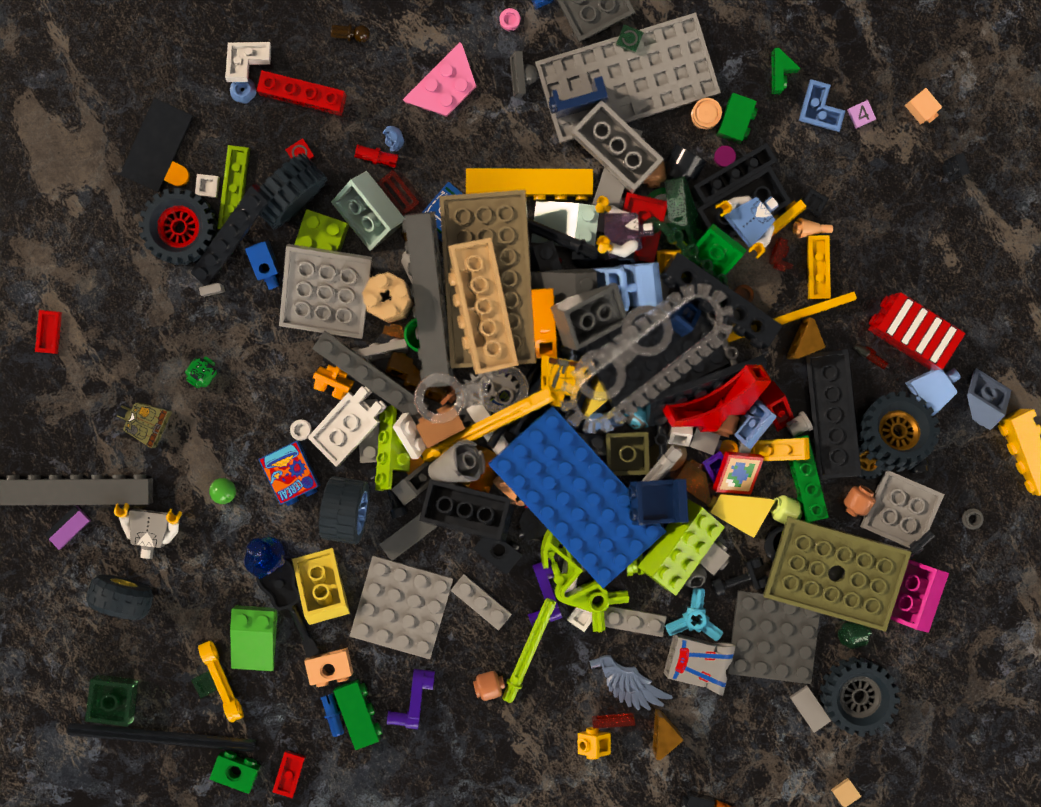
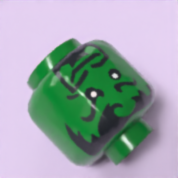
[185,356,217,389]

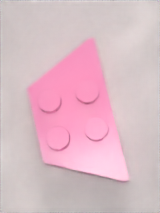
[403,43,476,117]

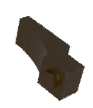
[385,352,448,403]

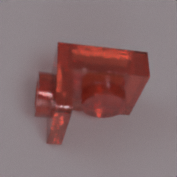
[769,238,793,272]

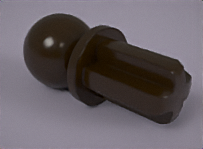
[331,24,370,42]

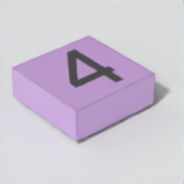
[847,100,876,129]

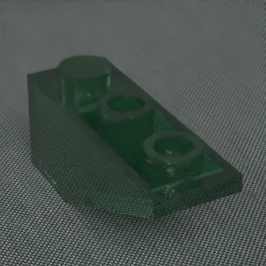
[665,176,704,248]

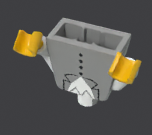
[114,503,182,559]

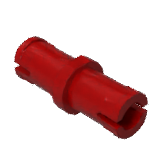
[354,144,398,168]

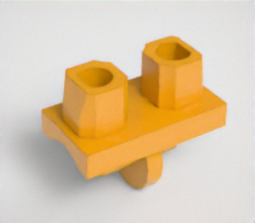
[313,365,355,400]

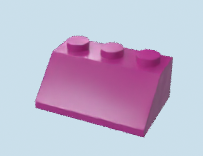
[890,560,949,633]

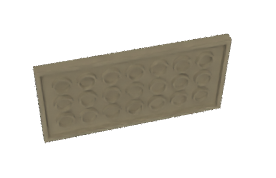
[439,190,537,368]

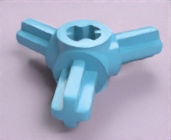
[666,587,723,641]

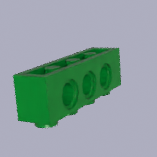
[788,435,829,522]

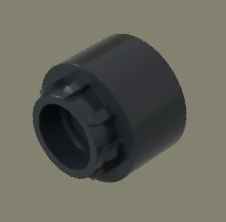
[665,144,707,185]

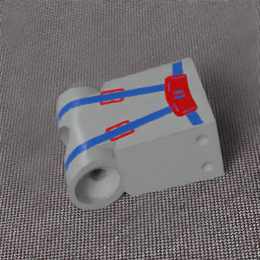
[664,633,736,696]

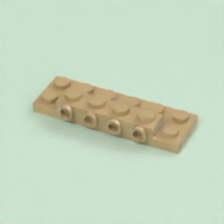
[448,238,518,375]

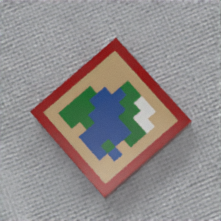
[712,451,764,495]

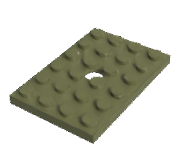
[763,516,912,632]

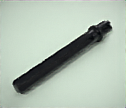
[528,218,600,259]

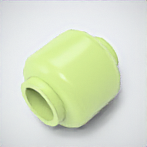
[770,495,803,525]

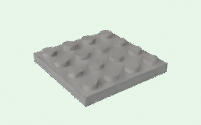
[279,244,373,339]
[349,555,453,659]

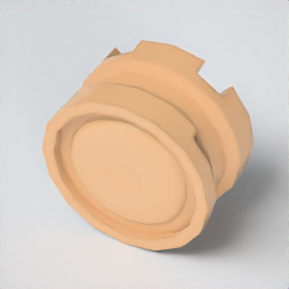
[691,98,722,130]

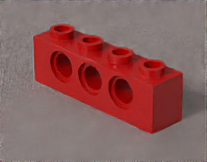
[257,70,347,116]

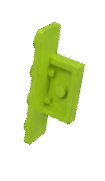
[375,406,410,491]

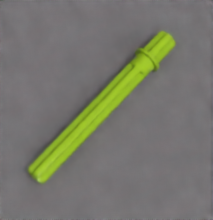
[502,598,556,703]

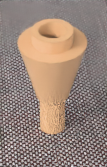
[793,217,833,238]

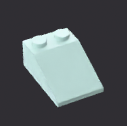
[531,201,599,247]

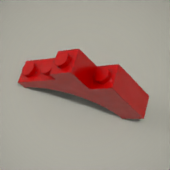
[663,365,772,432]

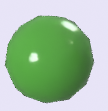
[209,478,236,504]

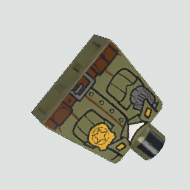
[117,403,172,448]

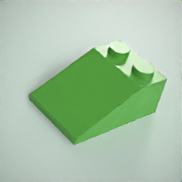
[230,605,278,671]

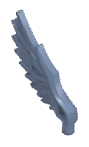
[590,655,672,710]

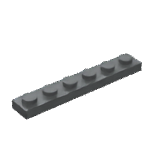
[312,331,429,422]

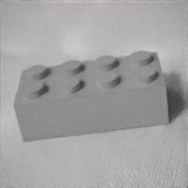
[571,100,664,194]

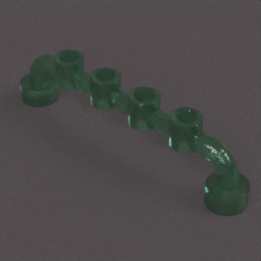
[642,217,732,307]

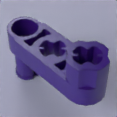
[528,559,562,627]
[387,669,435,729]

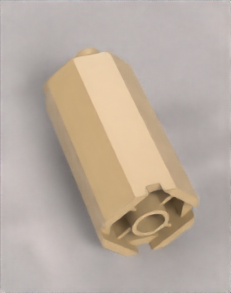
[362,272,415,323]

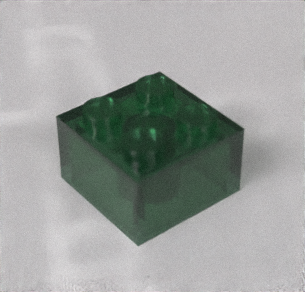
[85,675,139,727]

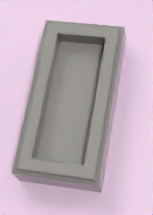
[790,685,831,733]

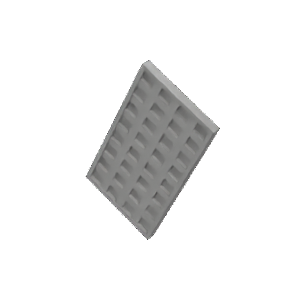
[535,13,721,144]

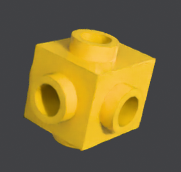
[577,727,611,759]

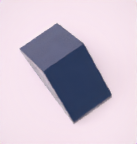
[666,299,702,337]

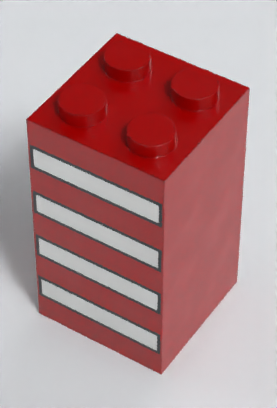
[868,292,966,370]

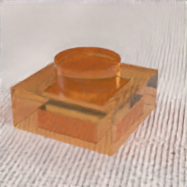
[383,323,404,339]

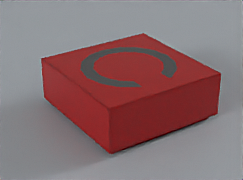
[285,138,315,160]

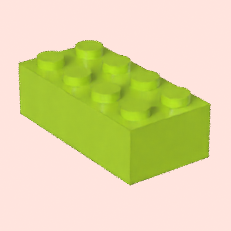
[638,499,725,596]

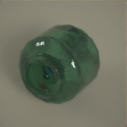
[838,621,872,649]

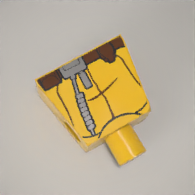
[541,355,587,407]

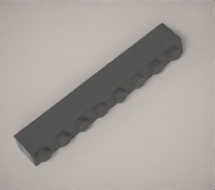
[403,212,455,387]
[0,474,153,505]

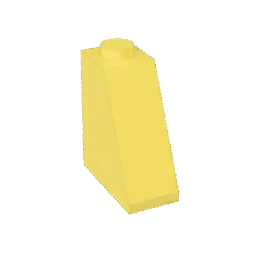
[707,493,775,538]

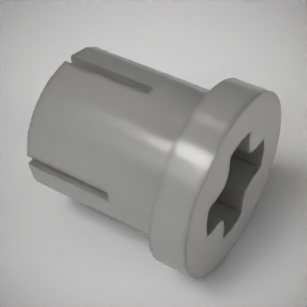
[785,411,813,438]

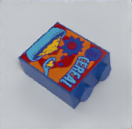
[258,440,321,506]

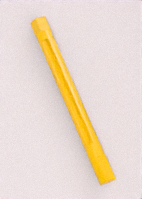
[422,386,557,462]

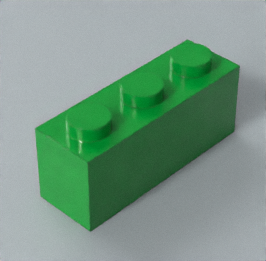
[334,679,383,750]

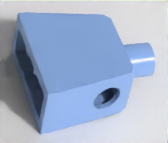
[906,368,961,416]

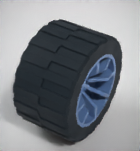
[319,476,370,545]

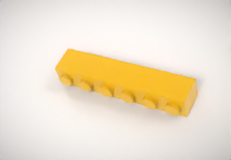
[466,168,593,201]

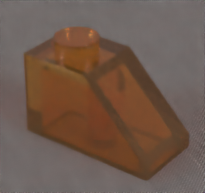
[673,460,711,506]

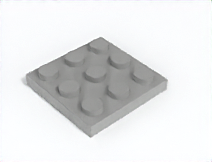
[860,470,944,548]

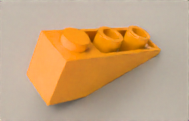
[531,288,557,359]

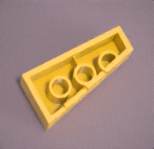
[998,409,1041,496]

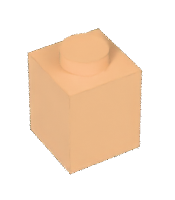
[905,88,942,124]

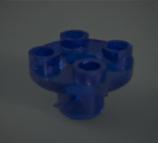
[244,537,285,578]

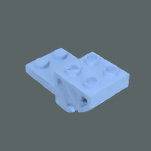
[590,262,663,311]

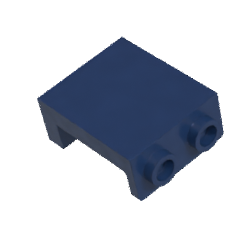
[548,76,608,119]
[628,479,689,525]

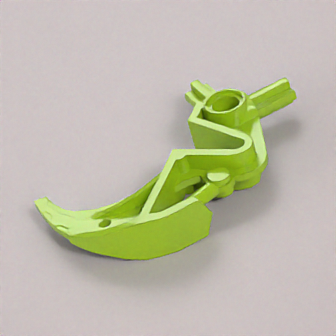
[541,530,629,632]

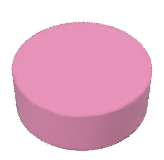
[500,8,521,31]

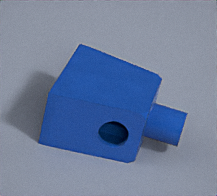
[245,239,280,290]

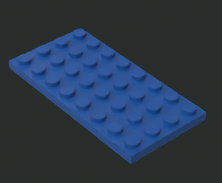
[488,406,667,588]

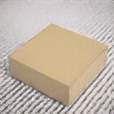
[831,778,861,807]

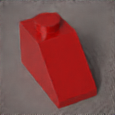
[758,381,794,432]

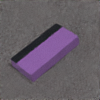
[44,505,91,550]

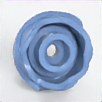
[230,78,256,104]
[383,126,404,152]

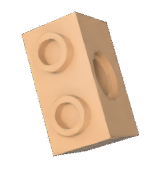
[304,648,353,687]

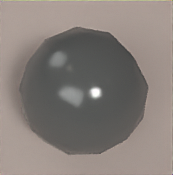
[684,563,707,588]

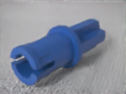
[320,693,344,737]

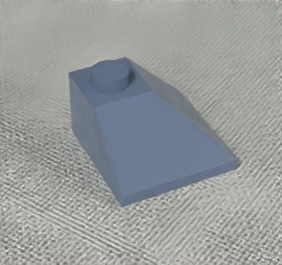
[967,368,1011,430]

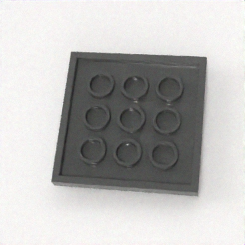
[727,590,820,684]

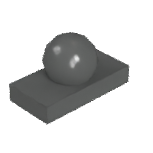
[510,51,538,98]

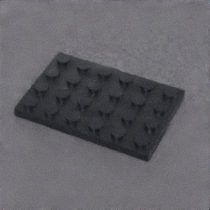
[583,292,729,417]

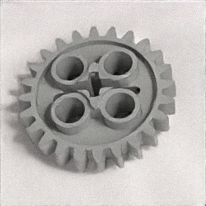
[456,369,525,427]

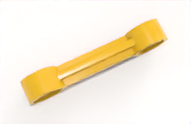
[198,640,244,723]

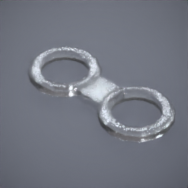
[574,305,673,401]
[414,366,529,423]

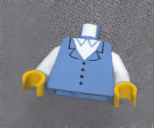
[716,196,779,259]

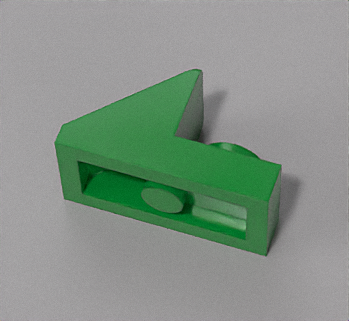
[771,48,800,94]

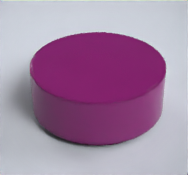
[714,146,736,168]

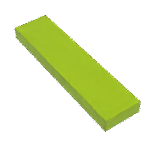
[217,145,250,229]

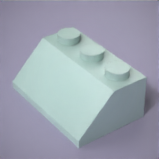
[331,171,405,251]

